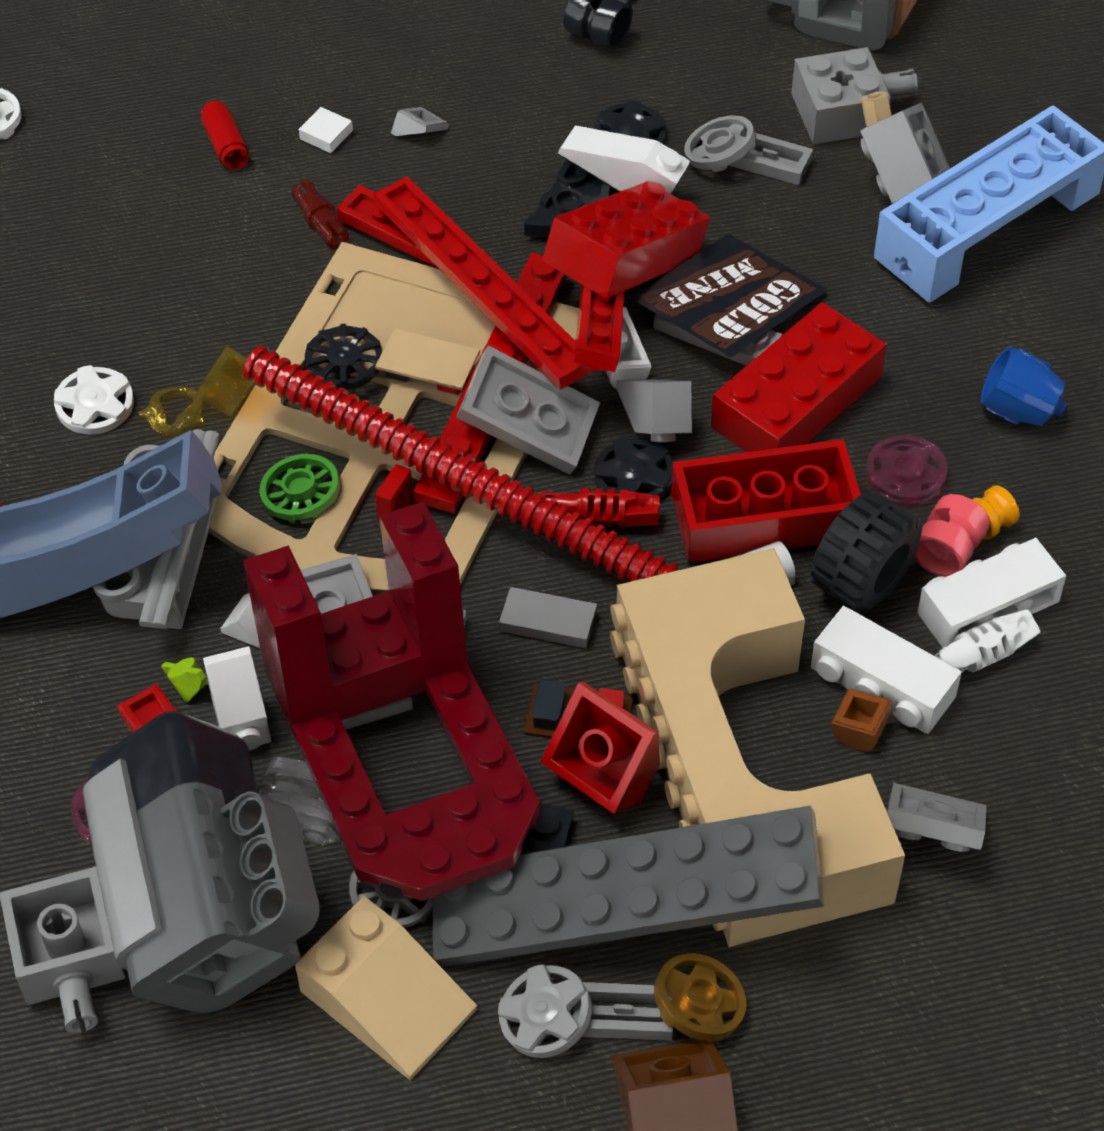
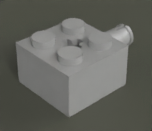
[791,47,918,145]
[0,867,125,1033]

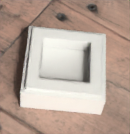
[299,107,353,153]

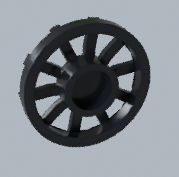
[305,323,382,390]

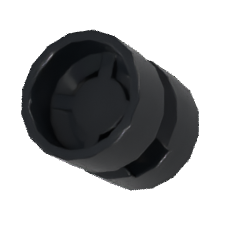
[563,0,633,50]

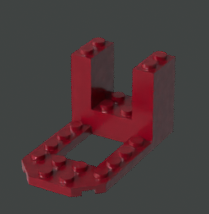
[243,501,540,901]

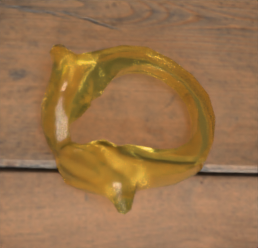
[139,386,204,437]

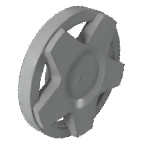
[684,115,756,172]
[498,964,592,1058]

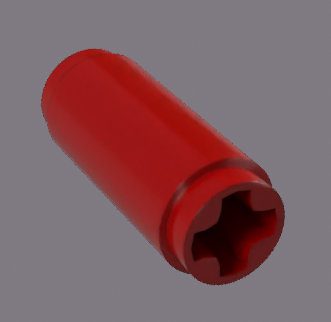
[201,101,249,170]

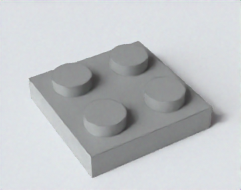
[887,783,987,852]

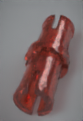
[291,180,349,249]

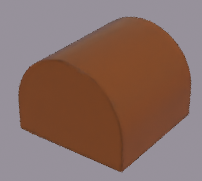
[831,688,893,752]

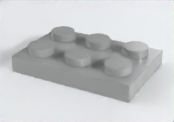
[456,346,600,475]

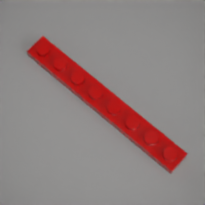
[374,176,593,390]
[413,252,568,514]

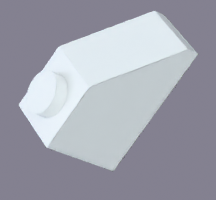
[203,646,271,751]

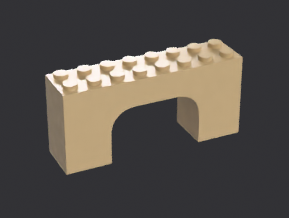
[610,548,905,947]

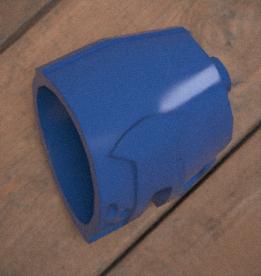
[981,346,1067,426]

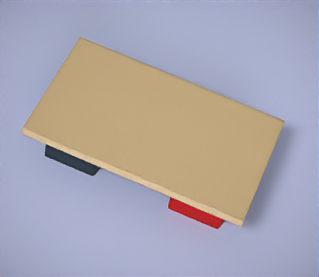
[375,328,480,395]

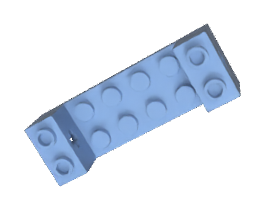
[874,105,1104,303]

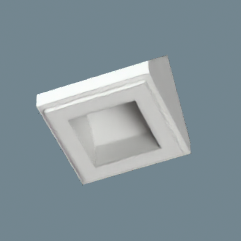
[221,593,260,648]

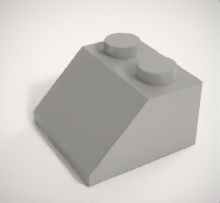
[860,102,950,203]

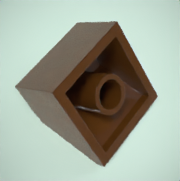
[611,1040,738,1131]

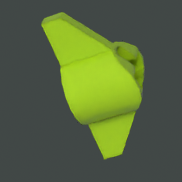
[161,658,209,702]

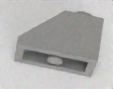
[617,379,692,442]

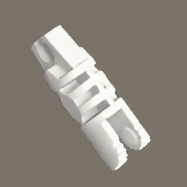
[935,609,1040,673]

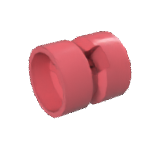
[914,494,990,577]

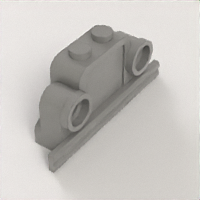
[93,429,221,629]

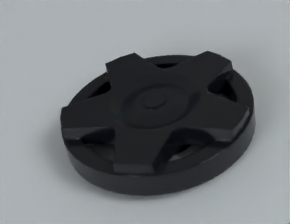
[595,100,666,145]
[594,437,673,499]

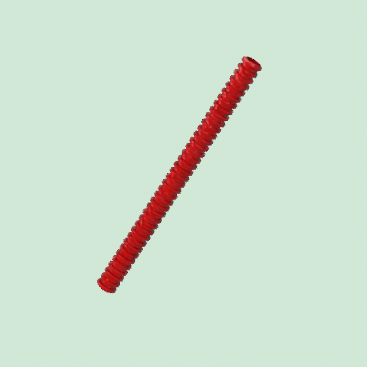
[243,345,678,582]

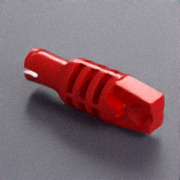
[540,487,660,528]

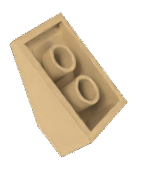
[295,896,477,1081]

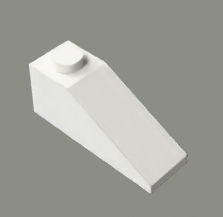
[558,126,690,194]

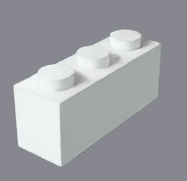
[917,538,1066,648]
[811,606,962,734]

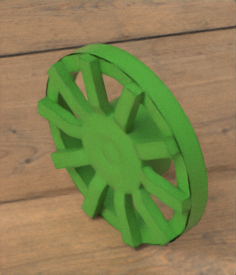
[259,454,341,523]

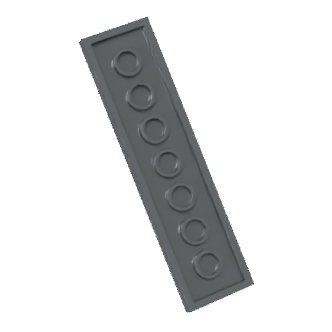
[433,805,824,968]

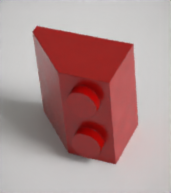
[540,681,660,814]

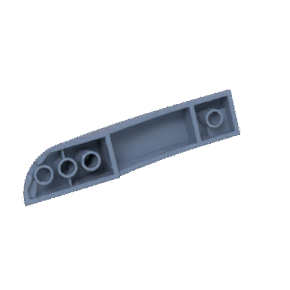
[0,430,222,618]

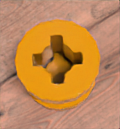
[971,485,1020,540]

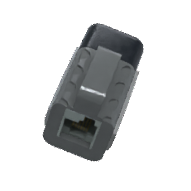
[82,711,319,1013]

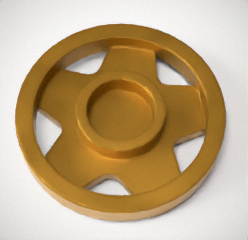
[654,953,746,1043]

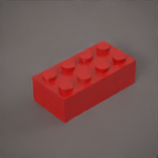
[542,181,711,299]
[711,302,887,452]
[671,439,861,563]

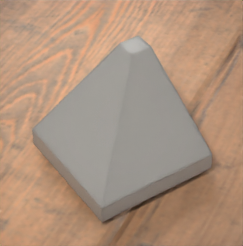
[391,107,449,136]

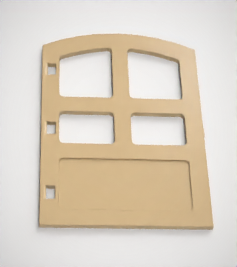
[208,242,579,595]

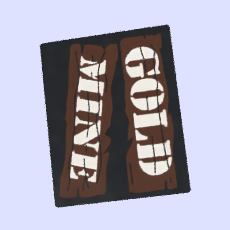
[631,234,827,357]

